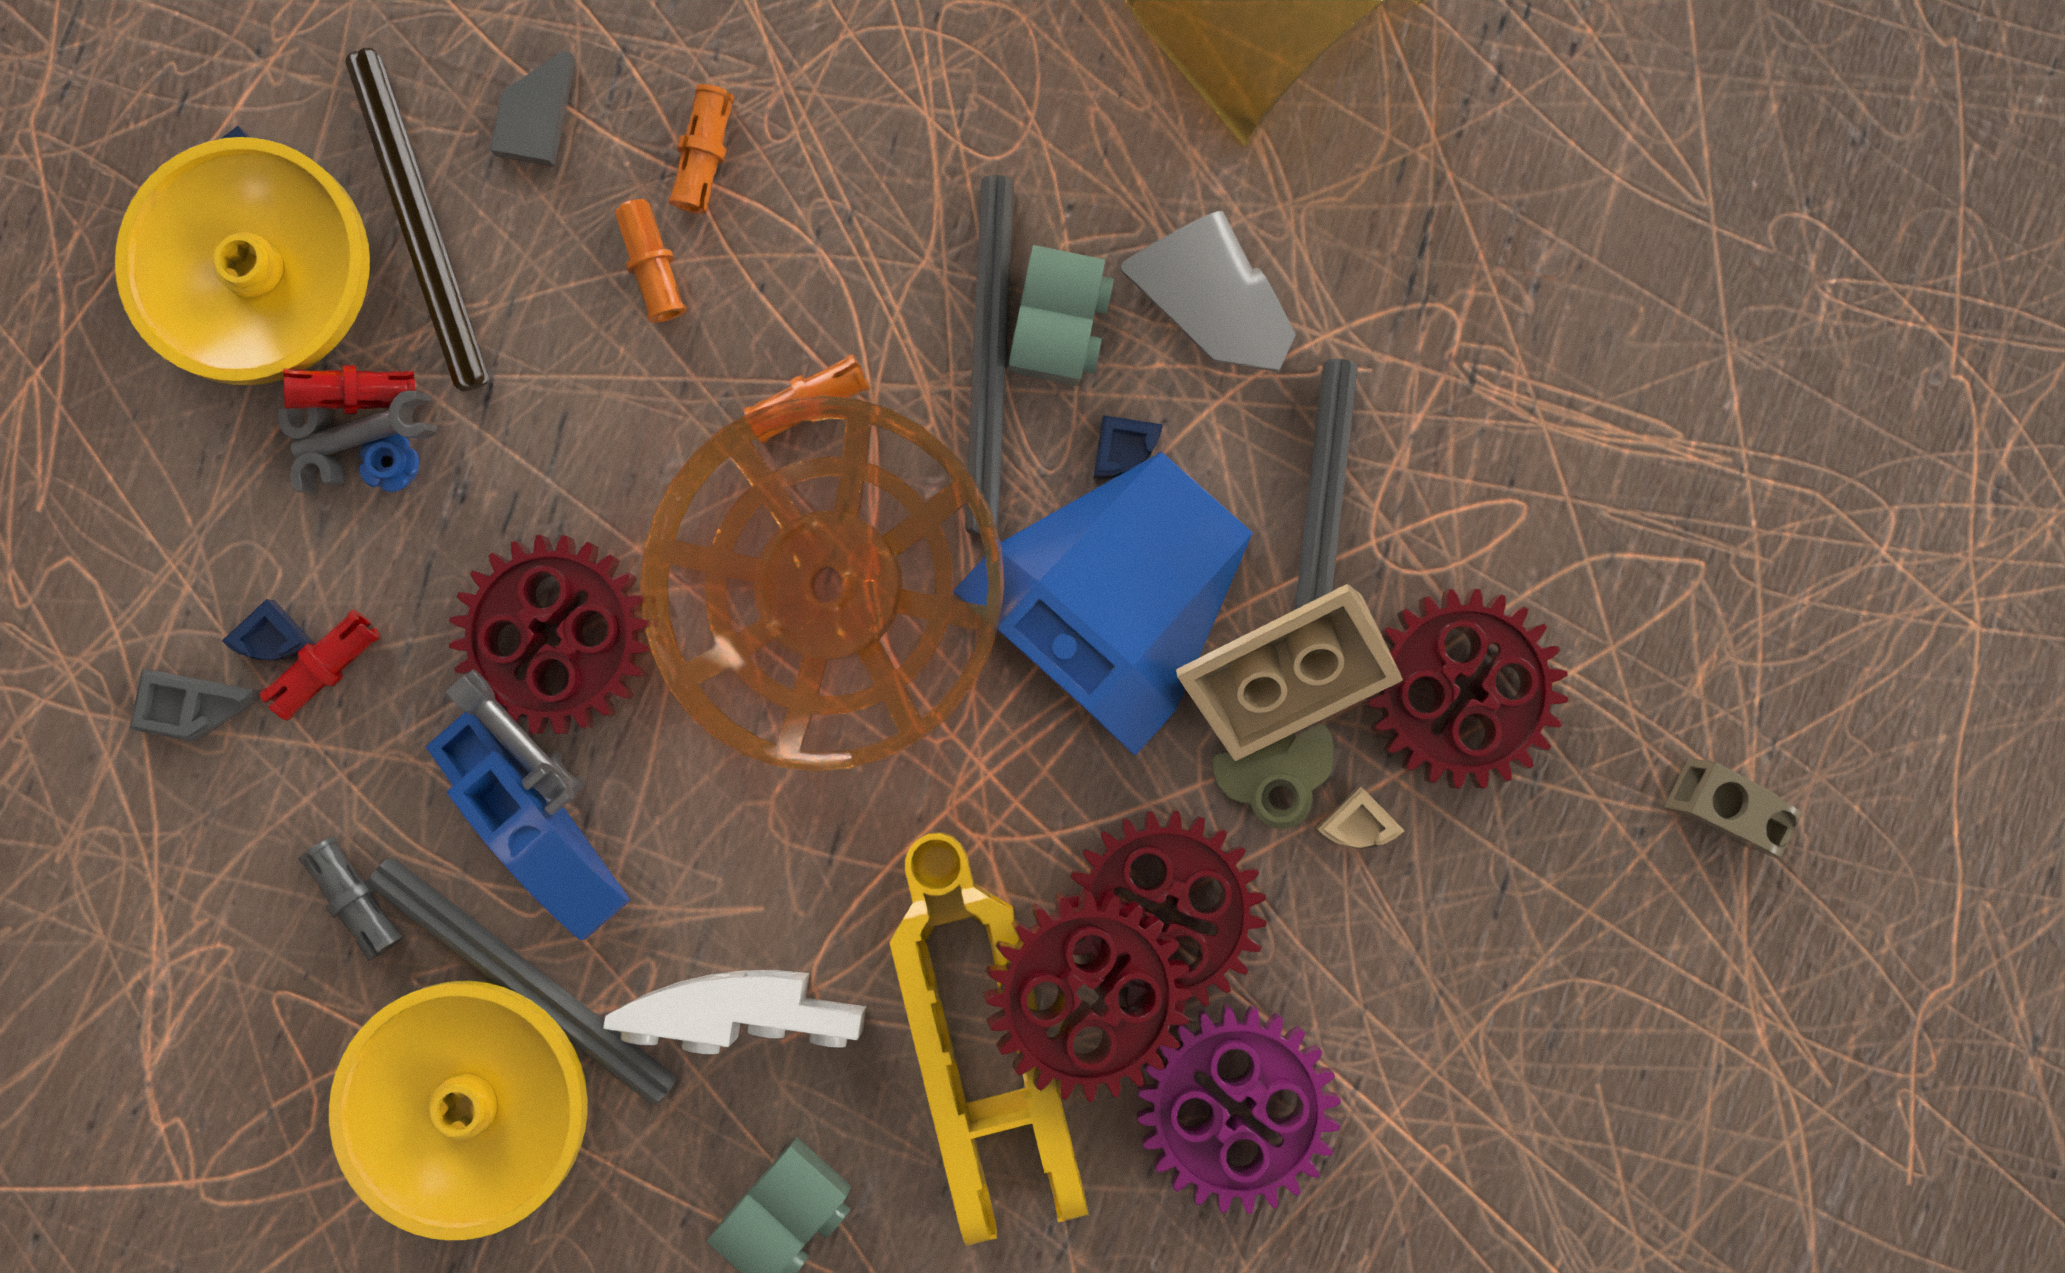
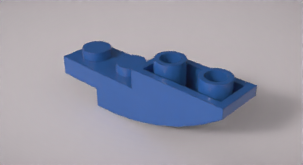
[426,712,630,940]

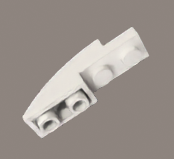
[603,970,867,1054]

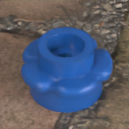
[359,434,419,492]

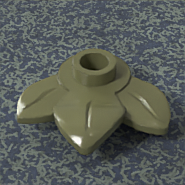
[1212,724,1334,829]

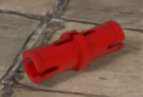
[283,365,415,414]
[259,609,381,721]

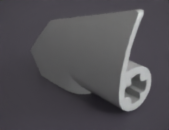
[1120,211,1296,372]

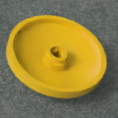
[115,137,370,385]
[329,981,588,1240]

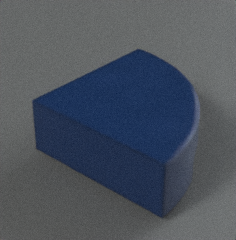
[1093,415,1163,479]
[222,599,315,661]

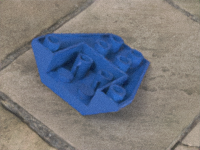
[953,452,1253,756]

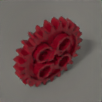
[449,535,654,734]
[1363,588,1569,789]
[1065,810,1267,1013]
[983,889,1193,1102]

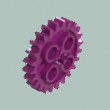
[1136,1004,1341,1214]

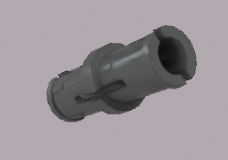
[299,837,403,961]

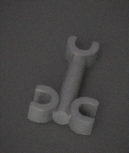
[278,390,438,493]
[446,669,586,815]

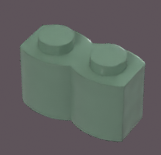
[1008,245,1114,386]
[706,1137,852,1273]

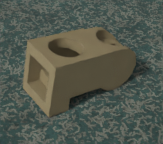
[1664,758,1802,859]

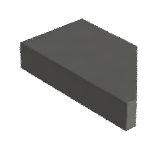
[490,51,576,167]
[129,669,261,741]

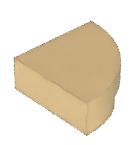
[1315,786,1404,848]

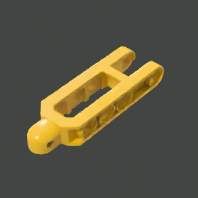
[889,832,1089,1246]

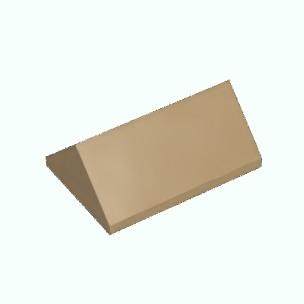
[1176,584,1403,761]

